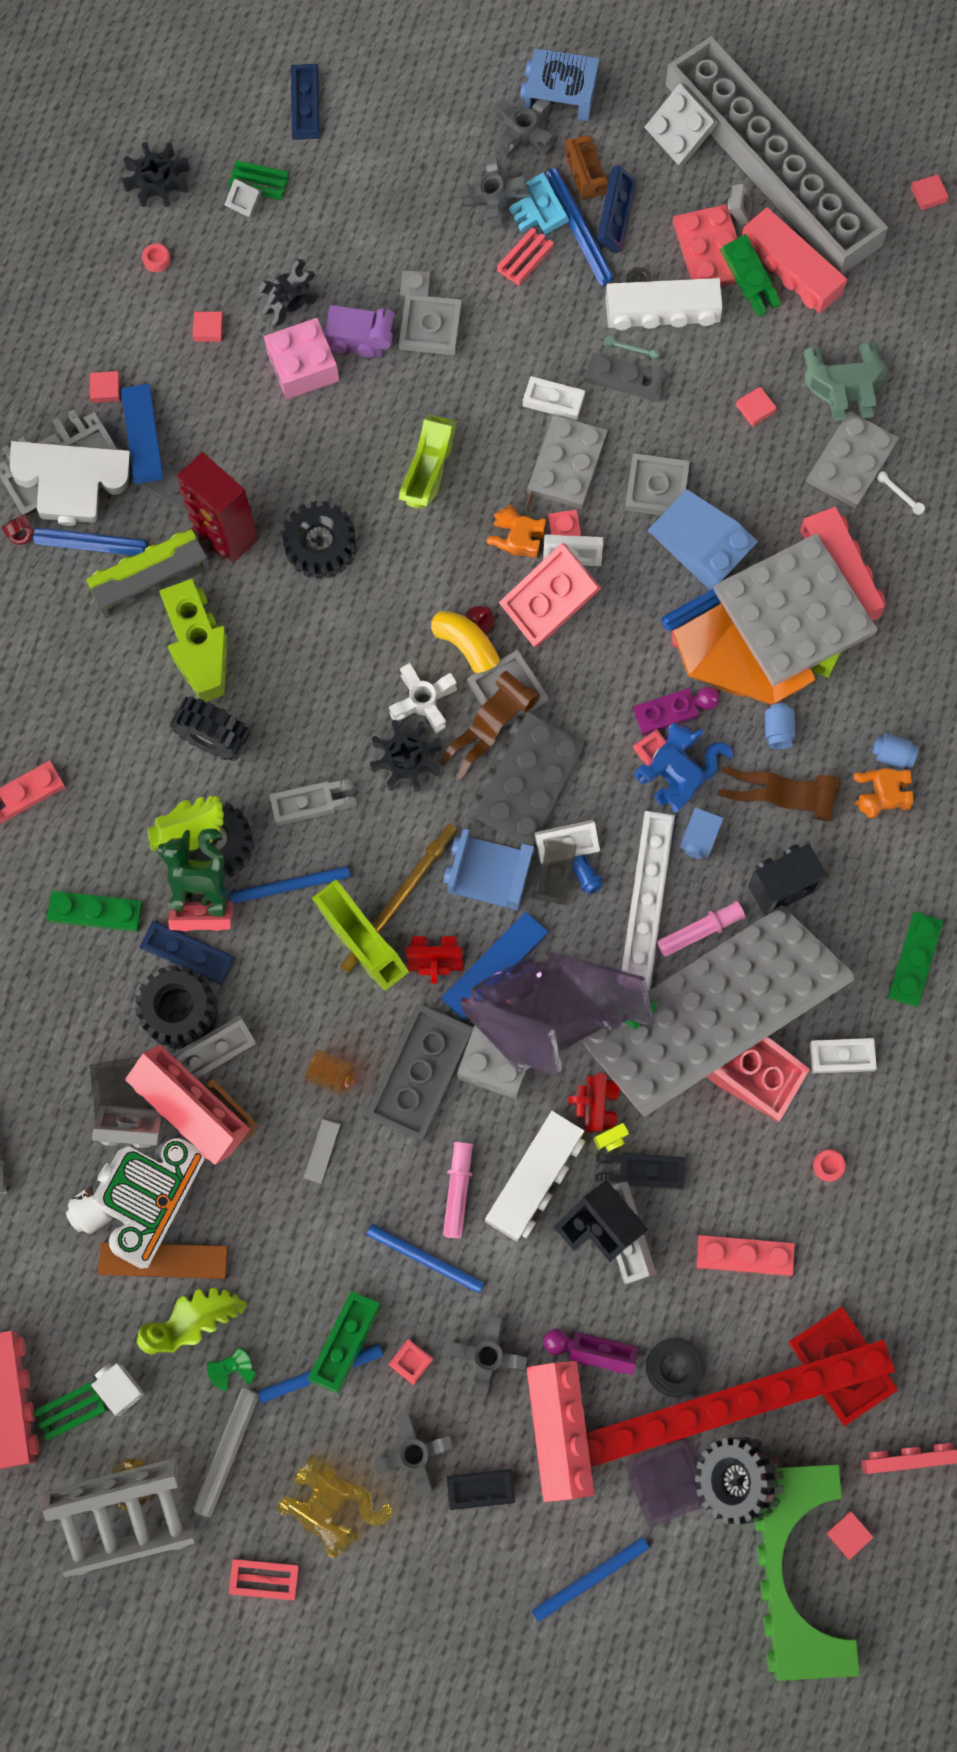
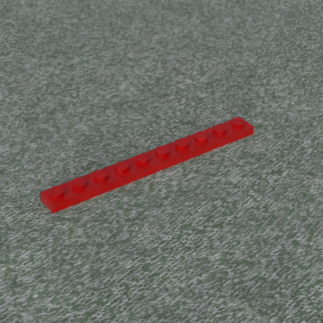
[586,1340,895,1467]

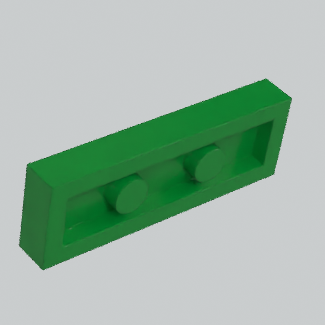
[46,891,143,932]
[887,911,943,1008]
[308,1291,381,1395]

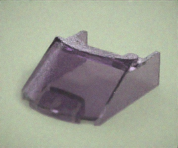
[460,952,654,1076]

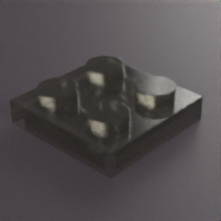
[89,1056,156,1120]

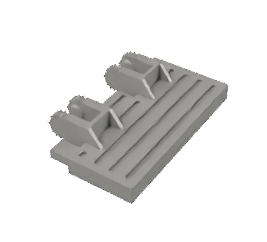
[0,410,117,515]

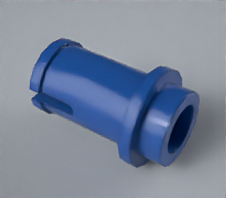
[569,854,603,895]

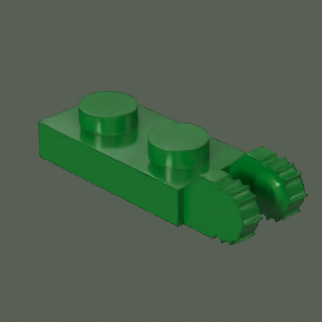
[719,234,781,317]

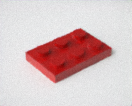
[787,1306,898,1427]

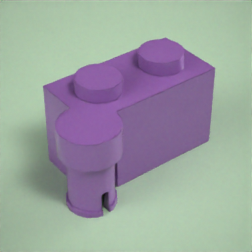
[324,305,395,358]

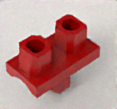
[406,936,462,984]
[568,1073,620,1133]

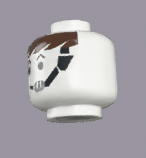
[66,1186,114,1234]

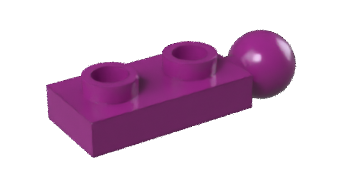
[633,687,720,736]
[543,1329,638,1375]

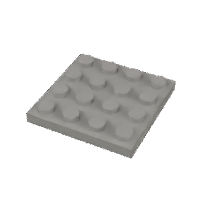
[713,533,878,687]

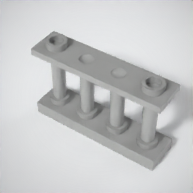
[42,1458,195,1578]

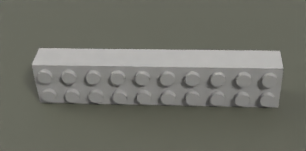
[666,36,888,274]

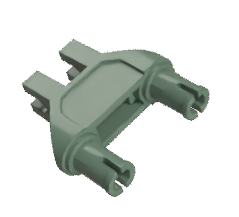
[804,341,888,421]

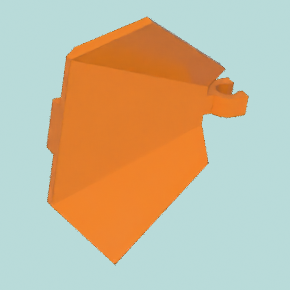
[673,603,815,705]

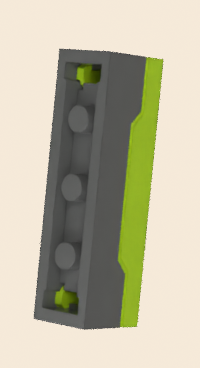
[86,529,210,619]

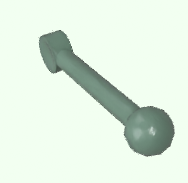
[604,336,661,360]

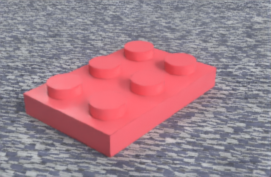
[673,204,737,287]
[499,543,602,647]

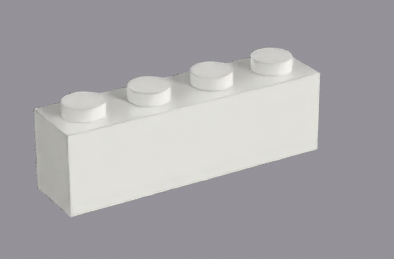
[606,278,722,330]
[485,1111,586,1242]

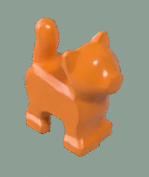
[487,505,546,559]
[853,768,913,819]

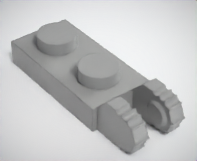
[269,779,358,826]

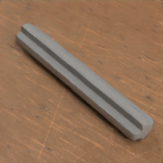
[194,1388,259,1517]

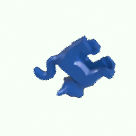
[633,722,733,813]

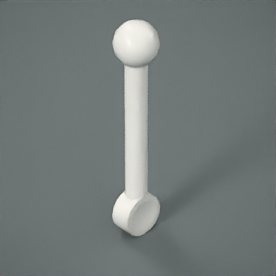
[877,471,925,515]

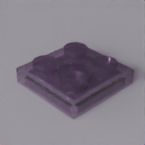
[624,1440,706,1528]

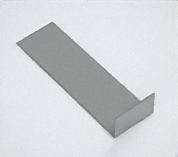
[304,1117,342,1184]

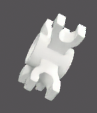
[389,663,457,734]

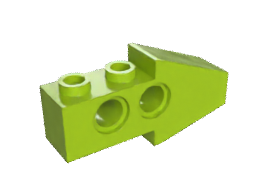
[159,579,228,702]

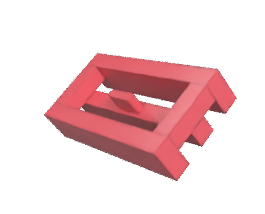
[497,228,554,286]
[229,1559,299,1601]

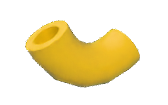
[431,611,500,673]

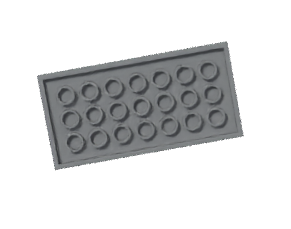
[579,905,854,1117]

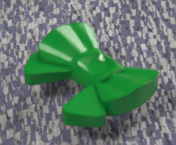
[207,1347,255,1391]

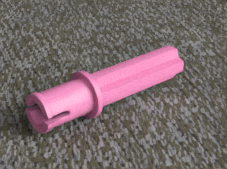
[657,901,745,956]
[443,1142,474,1238]

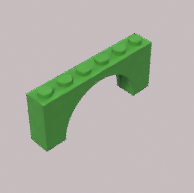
[754,1464,860,1681]

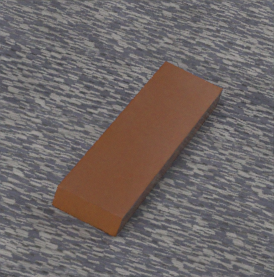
[98,1242,228,1279]

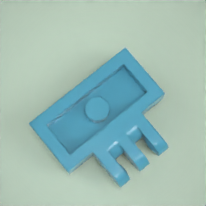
[509,173,569,235]

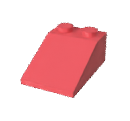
[706,1037,810,1122]

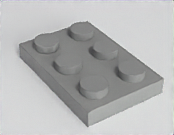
[806,411,899,509]
[527,415,608,509]

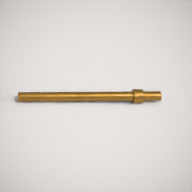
[339,823,458,974]

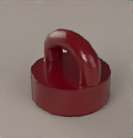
[1,514,34,545]
[466,606,494,635]

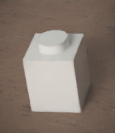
[91,1363,146,1416]

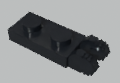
[595,1152,685,1190]

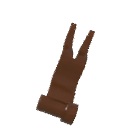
[439,671,540,781]
[718,766,841,821]

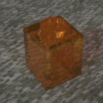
[304,1049,355,1097]

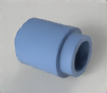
[765,703,796,750]
[872,732,919,769]

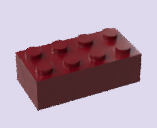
[177,451,258,563]

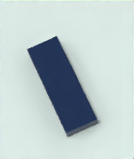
[291,64,320,140]
[597,165,636,253]
[139,920,236,986]

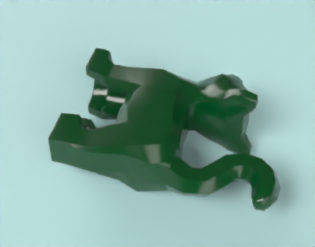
[157,828,228,917]

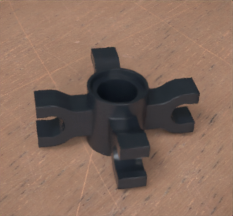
[258,259,319,326]

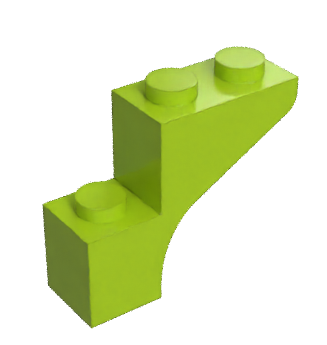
[399,414,457,508]
[311,879,409,991]

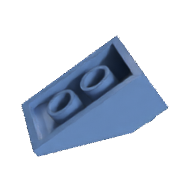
[647,489,758,590]

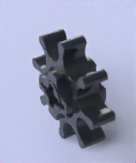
[122,142,190,207]
[370,720,442,792]

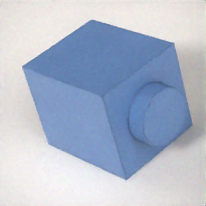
[680,808,723,859]

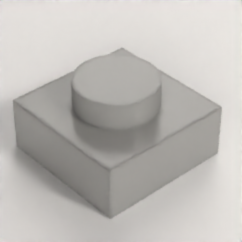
[224,179,262,217]
[728,184,753,225]
[400,270,430,300]

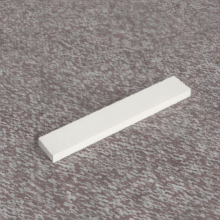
[620,811,675,991]

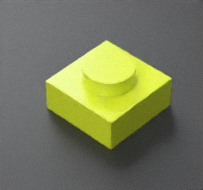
[593,1123,629,1152]

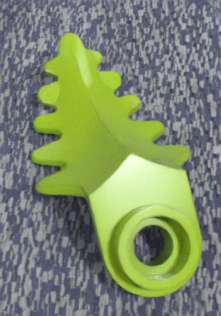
[147,795,224,851]
[137,1287,247,1354]

